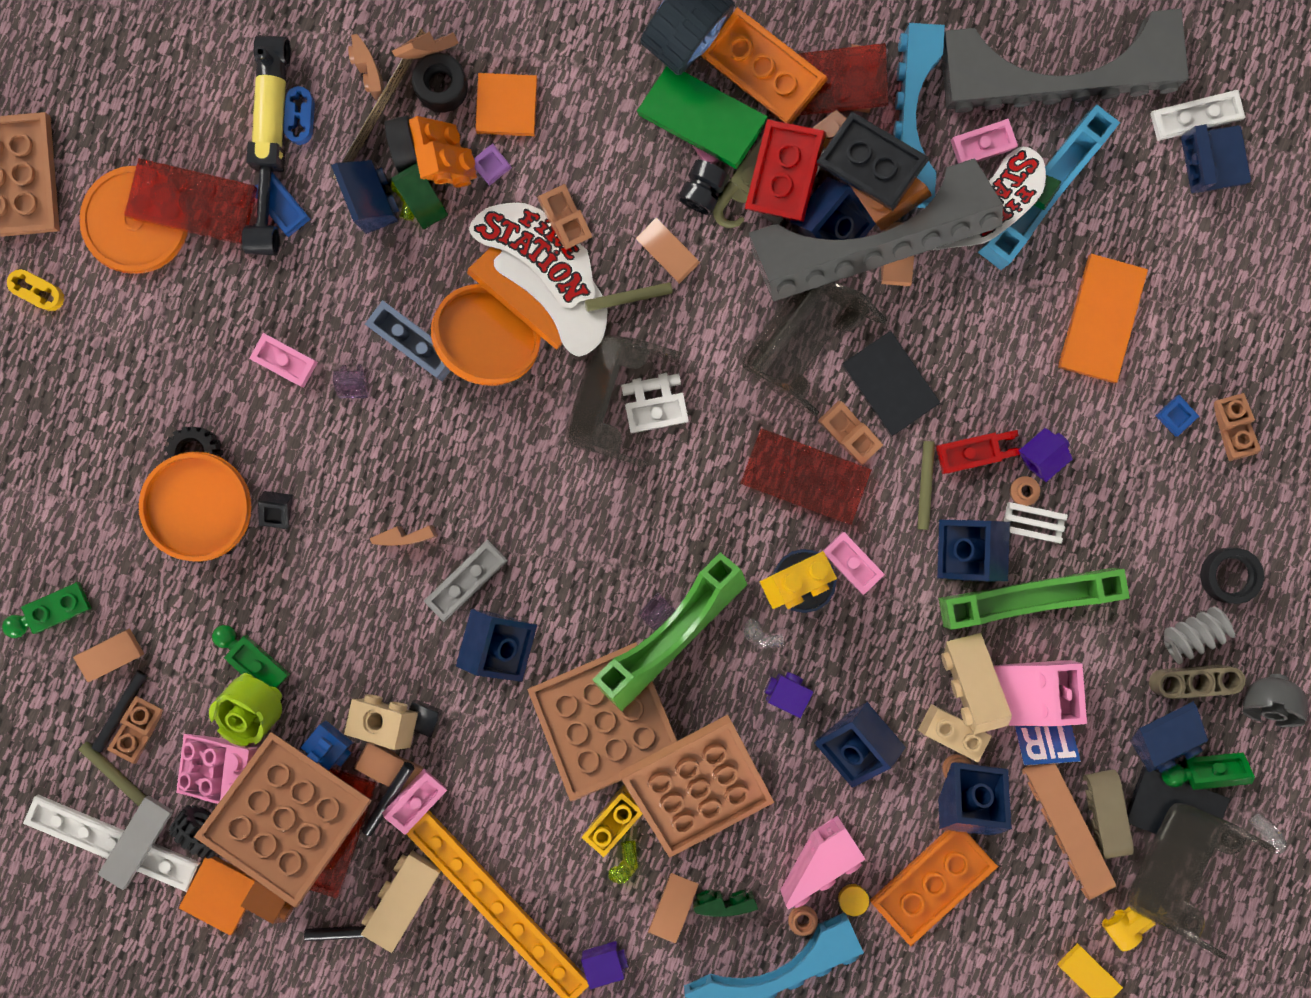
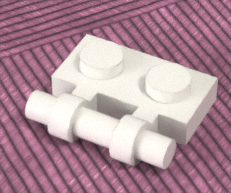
[621,373,689,434]

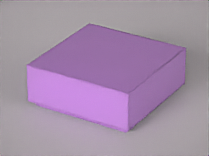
[474,143,512,186]

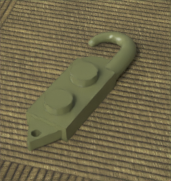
[713,136,763,228]

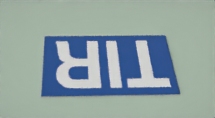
[1015,725,1081,765]

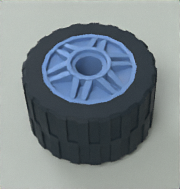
[641,0,735,75]

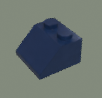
[331,160,400,234]
[790,177,876,240]
[937,520,1010,581]
[456,609,537,682]
[1130,701,1208,773]
[814,702,906,788]
[938,762,1012,835]

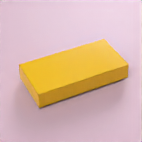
[1057,943,1123,998]

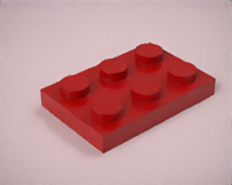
[745,119,826,222]

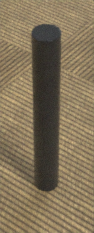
[91,670,148,753]
[362,762,415,836]
[304,926,366,941]

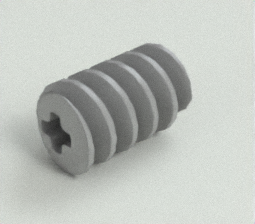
[1164,607,1235,665]

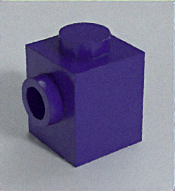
[1019,428,1073,482]
[764,671,813,719]
[581,941,629,989]

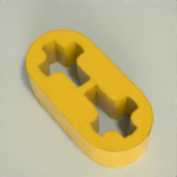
[7,269,64,311]

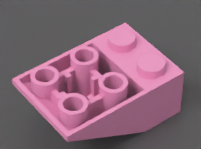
[993,660,1087,726]
[176,734,261,804]
[780,815,865,910]

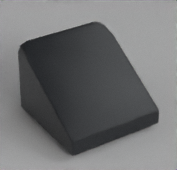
[258,491,293,529]
[409,699,442,738]

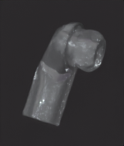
[743,619,784,649]
[1249,812,1287,854]

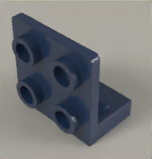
[1181,124,1251,194]

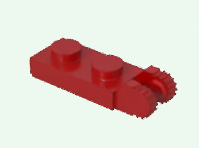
[936,430,1021,474]

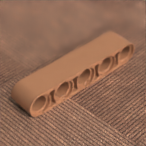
[1021,763,1116,900]

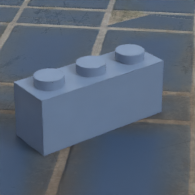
[365,300,450,382]

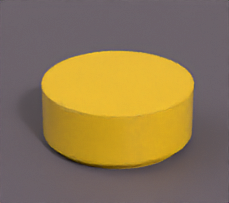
[838,884,869,916]

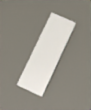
[1150,90,1246,141]

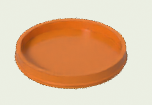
[80,166,189,274]
[431,284,541,386]
[139,452,252,562]

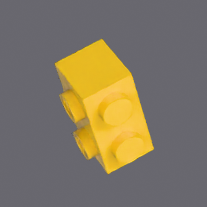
[759,551,837,609]

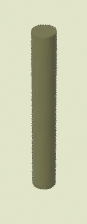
[584,282,672,312]
[917,441,935,530]
[78,741,147,807]

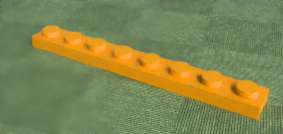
[407,810,589,998]

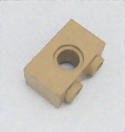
[344,694,418,750]
[918,704,992,763]

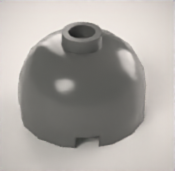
[1242,674,1308,727]

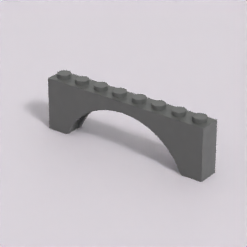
[941,8,1189,113]
[749,158,1003,302]

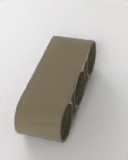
[1149,664,1246,699]
[1083,769,1134,860]

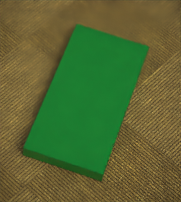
[637,66,768,169]

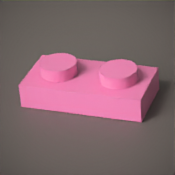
[950,118,1018,164]
[249,333,318,388]
[823,532,885,595]
[382,769,447,835]

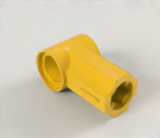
[1102,892,1167,951]

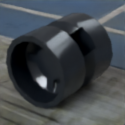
[677,159,730,216]

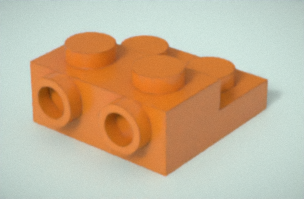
[409,116,477,188]

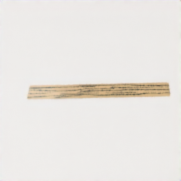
[333,28,425,181]

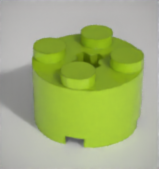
[209,673,282,746]

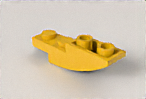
[581,784,642,857]

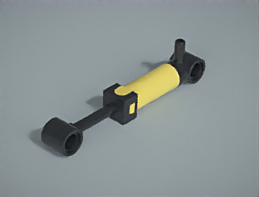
[242,35,291,256]

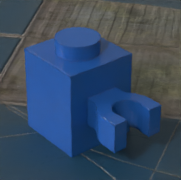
[301,721,354,770]

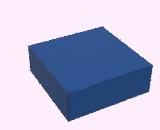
[1155,395,1199,437]

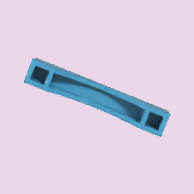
[893,23,945,208]
[978,104,1120,270]
[684,913,864,998]

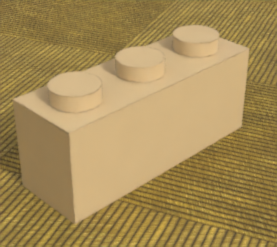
[941,633,1012,735]
[361,850,441,953]

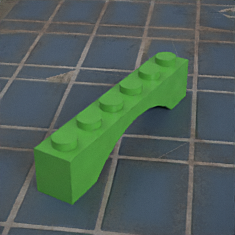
[592,552,748,711]
[938,568,1130,630]

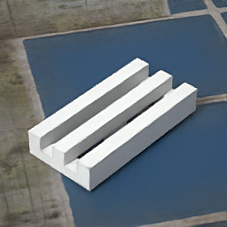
[1004,502,1068,544]

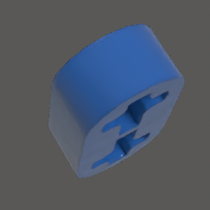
[283,86,315,145]

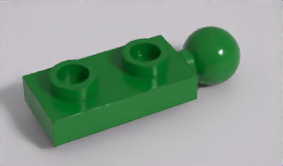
[2,582,92,638]
[212,625,290,689]
[1162,752,1255,790]

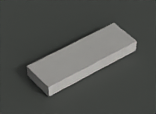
[424,540,508,622]
[97,796,174,890]

